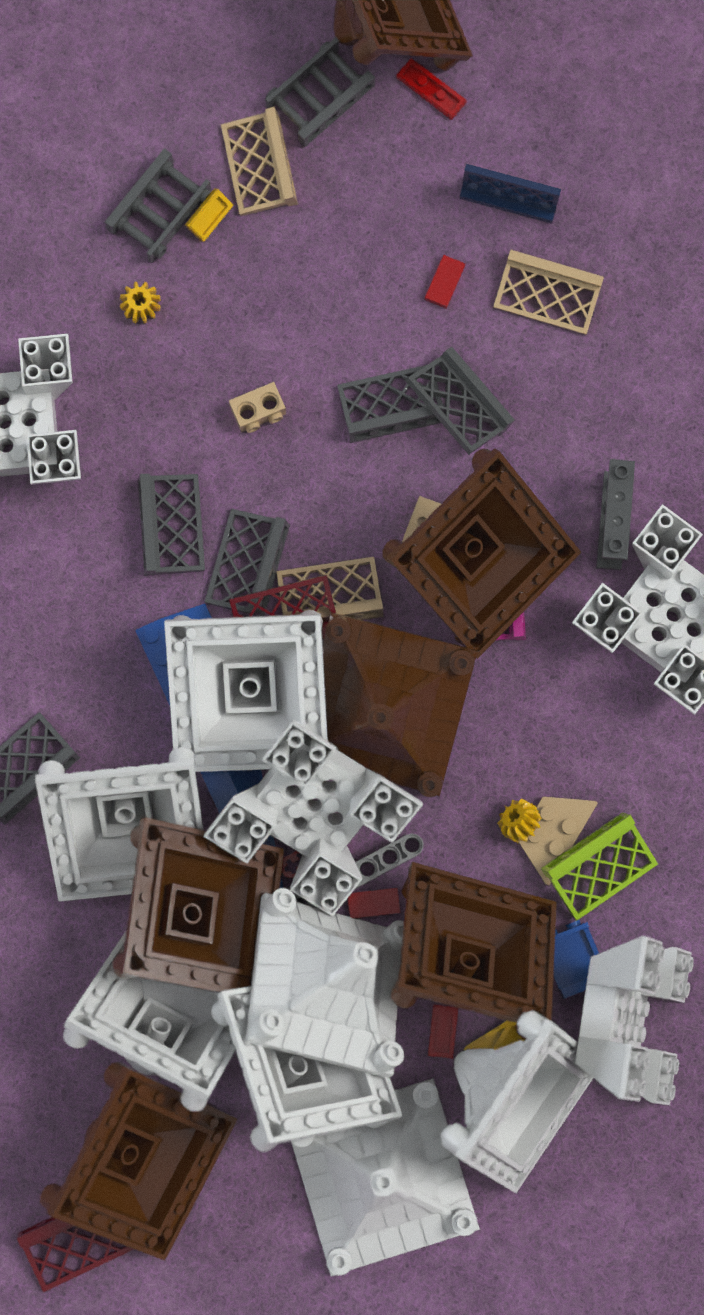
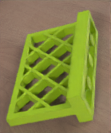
[541,812,658,921]

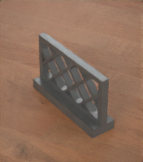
[406,347,515,455]
[337,365,444,443]
[138,474,205,576]
[205,509,290,616]
[0,712,80,825]

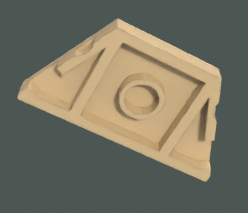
[518,797,598,886]

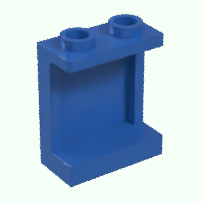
[553,920,599,999]

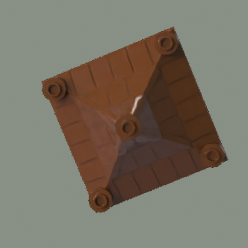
[333,0,473,71]
[382,448,582,659]
[322,612,478,797]
[113,817,284,993]
[390,862,557,1040]
[40,1062,238,1261]

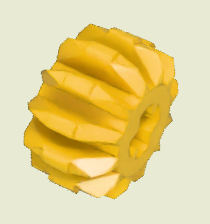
[120,282,161,324]
[497,798,542,843]

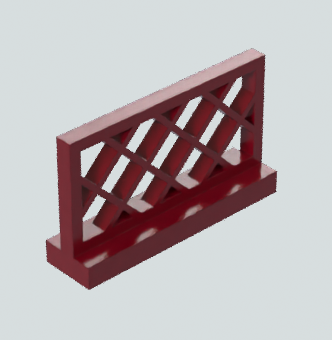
[229,574,336,639]
[17,1217,134,1293]

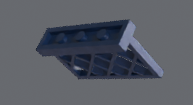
[459,164,561,223]

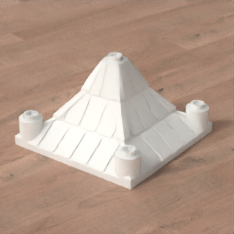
[164,610,328,772]
[35,747,203,902]
[245,888,404,1078]
[63,931,236,1111]
[211,987,402,1152]
[441,1010,593,1193]
[291,1078,480,1276]

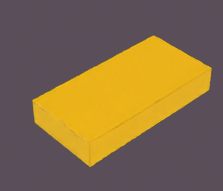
[185,188,234,242]

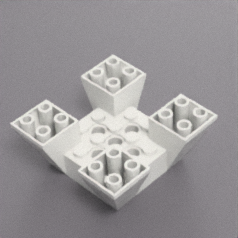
[0,334,81,485]
[572,504,704,715]
[204,719,423,916]
[575,936,694,1105]

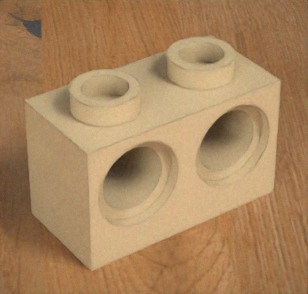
[229,382,286,433]

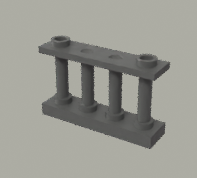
[265,37,375,147]
[105,148,211,263]
[596,459,635,571]

